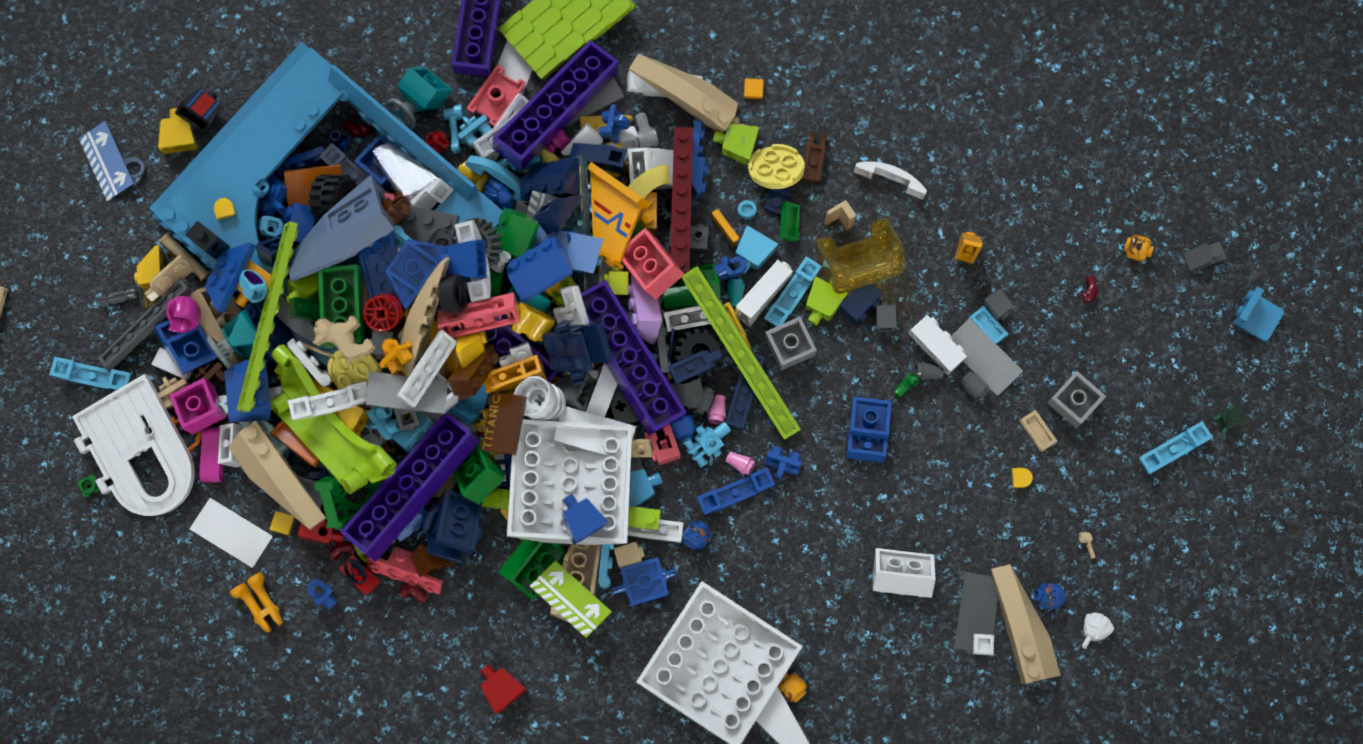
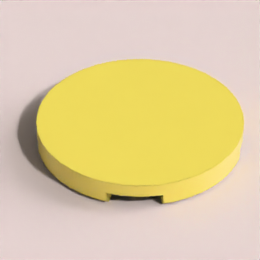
[748,144,805,189]
[328,350,382,390]

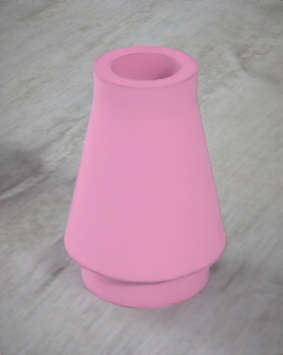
[707,395,726,425]
[726,451,756,476]

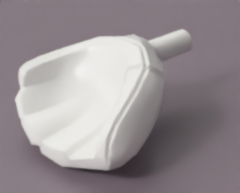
[1082,613,1114,649]

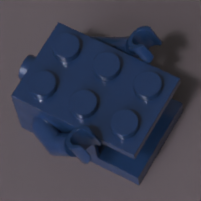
[542,320,613,385]
[415,489,483,565]

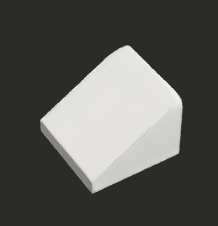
[619,126,640,151]

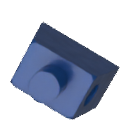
[440,239,487,278]
[561,494,608,545]

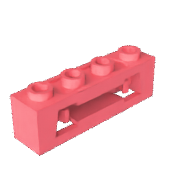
[437,292,520,338]
[640,422,680,466]

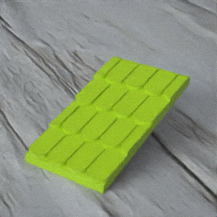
[498,0,637,80]

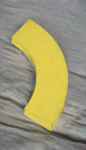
[628,164,670,198]

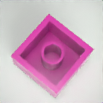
[170,378,226,434]

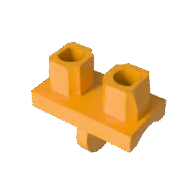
[379,339,413,374]

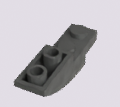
[276,290,323,347]

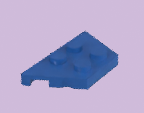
[384,239,448,309]
[205,242,256,314]

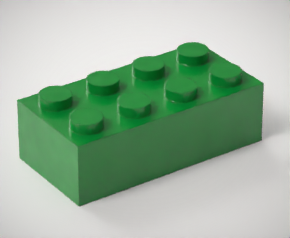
[318,265,366,349]

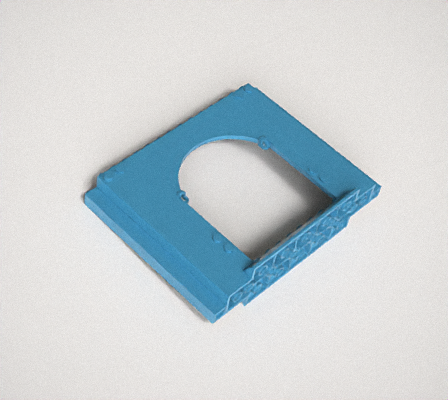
[149,42,503,372]

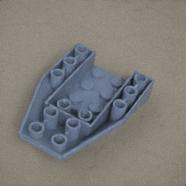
[288,175,394,282]

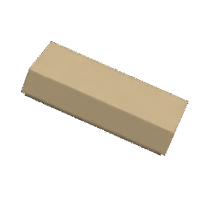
[1019,410,1058,453]

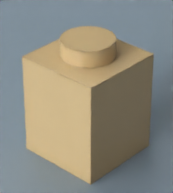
[614,542,644,569]

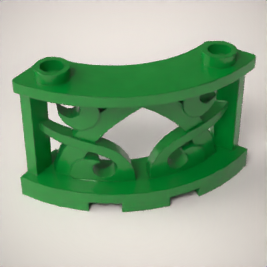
[314,457,392,530]

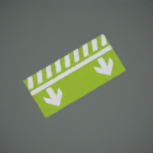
[530,561,611,637]

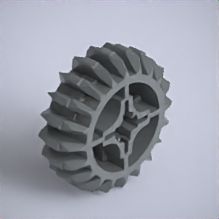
[452,217,504,268]

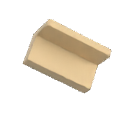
[824,200,856,230]

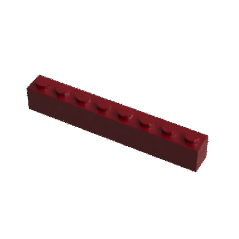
[670,127,693,279]

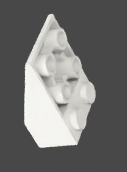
[628,147,673,190]

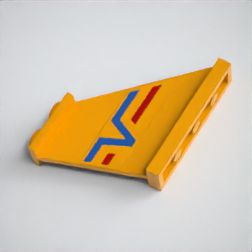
[587,162,650,269]

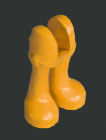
[229,572,283,633]

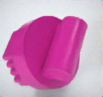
[547,129,571,152]

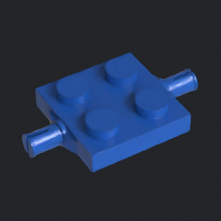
[258,172,287,217]
[612,557,678,607]

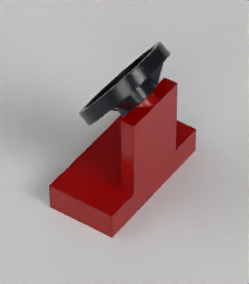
[339,555,381,596]

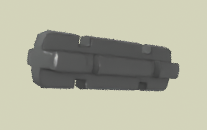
[98,288,137,307]

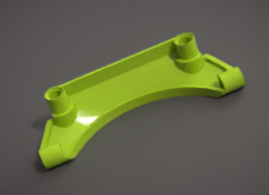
[270,345,396,494]

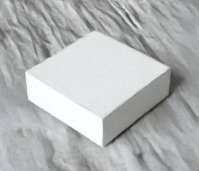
[973,634,994,655]

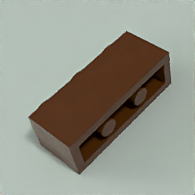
[448,344,499,396]

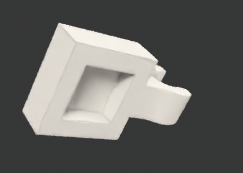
[499,342,534,367]

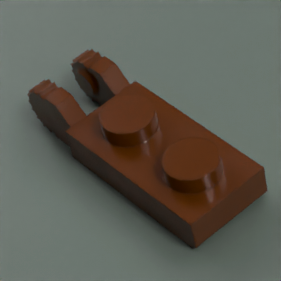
[801,131,827,184]

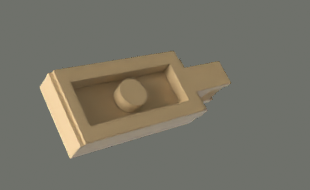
[145,255,194,302]

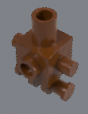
[381,191,411,226]

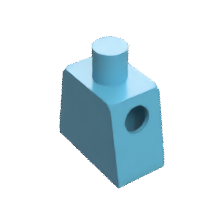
[735,225,778,274]

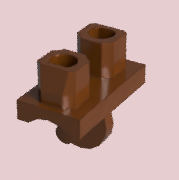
[194,362,225,389]

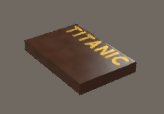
[481,392,527,455]

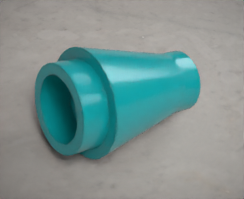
[727,279,745,307]

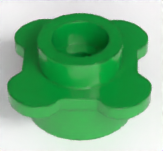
[78,475,100,498]

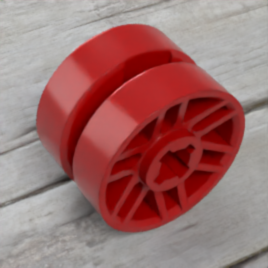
[363,293,405,332]

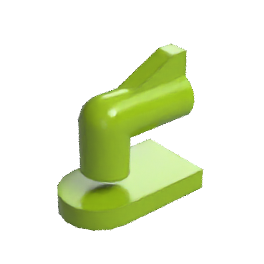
[551,276,573,307]

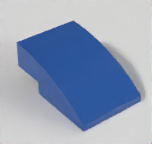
[154,320,218,375]
[846,396,892,463]

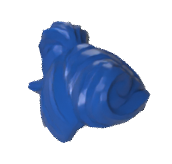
[483,176,516,210]

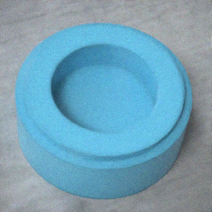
[738,200,757,220]

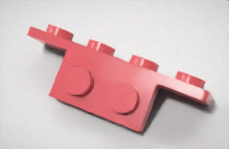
[367,546,443,594]

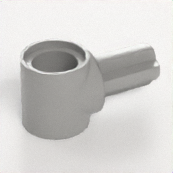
[635,113,659,148]

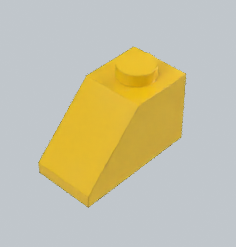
[134,245,165,289]
[456,328,488,368]

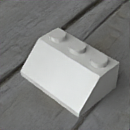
[873,548,935,598]

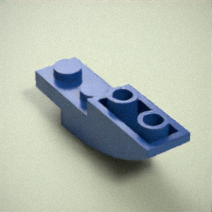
[691,120,708,199]

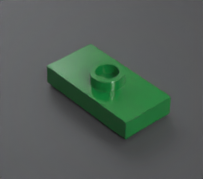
[780,201,800,242]

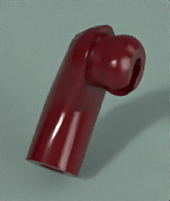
[343,119,371,137]
[1081,275,1099,302]
[328,541,356,560]
[398,585,428,604]

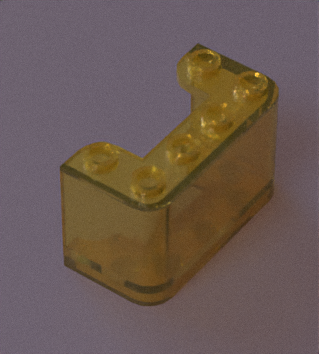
[815,217,906,294]

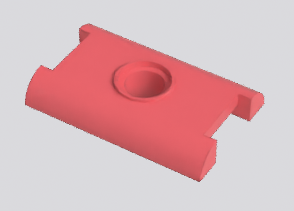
[466,65,527,127]

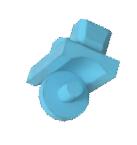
[458,115,491,149]
[367,406,400,440]

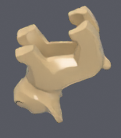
[313,316,375,365]

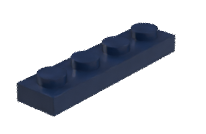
[725,353,765,430]

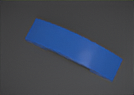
[696,467,775,515]

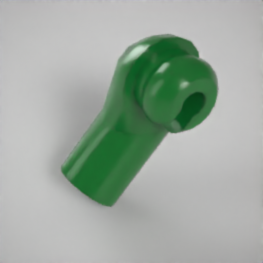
[894,373,919,398]

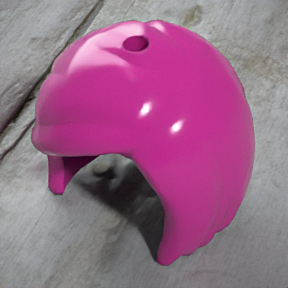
[166,296,201,333]

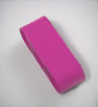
[200,427,224,482]

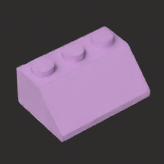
[628,276,662,345]

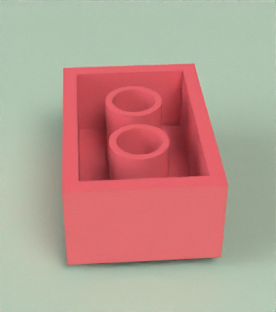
[622,228,684,300]

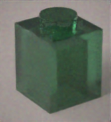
[1213,404,1246,433]

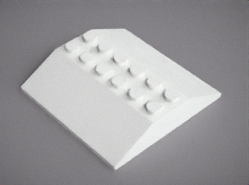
[507,419,632,545]
[637,582,803,744]

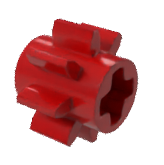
[426,131,449,154]

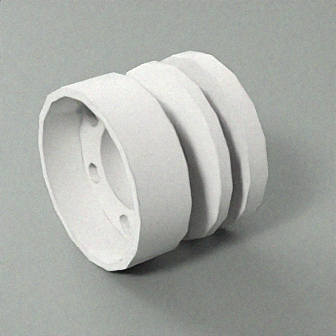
[514,376,566,421]

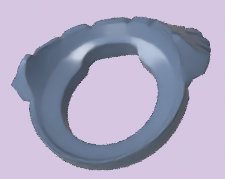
[123,157,145,185]

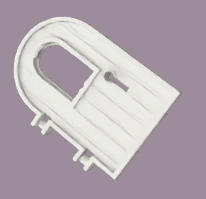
[72,374,195,516]

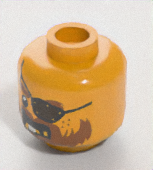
[1124,234,1154,262]
[778,673,807,703]

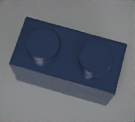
[838,279,882,325]

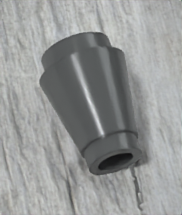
[914,361,943,380]

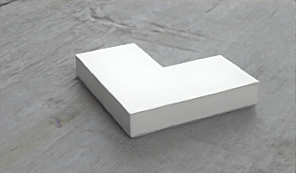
[553,286,589,326]

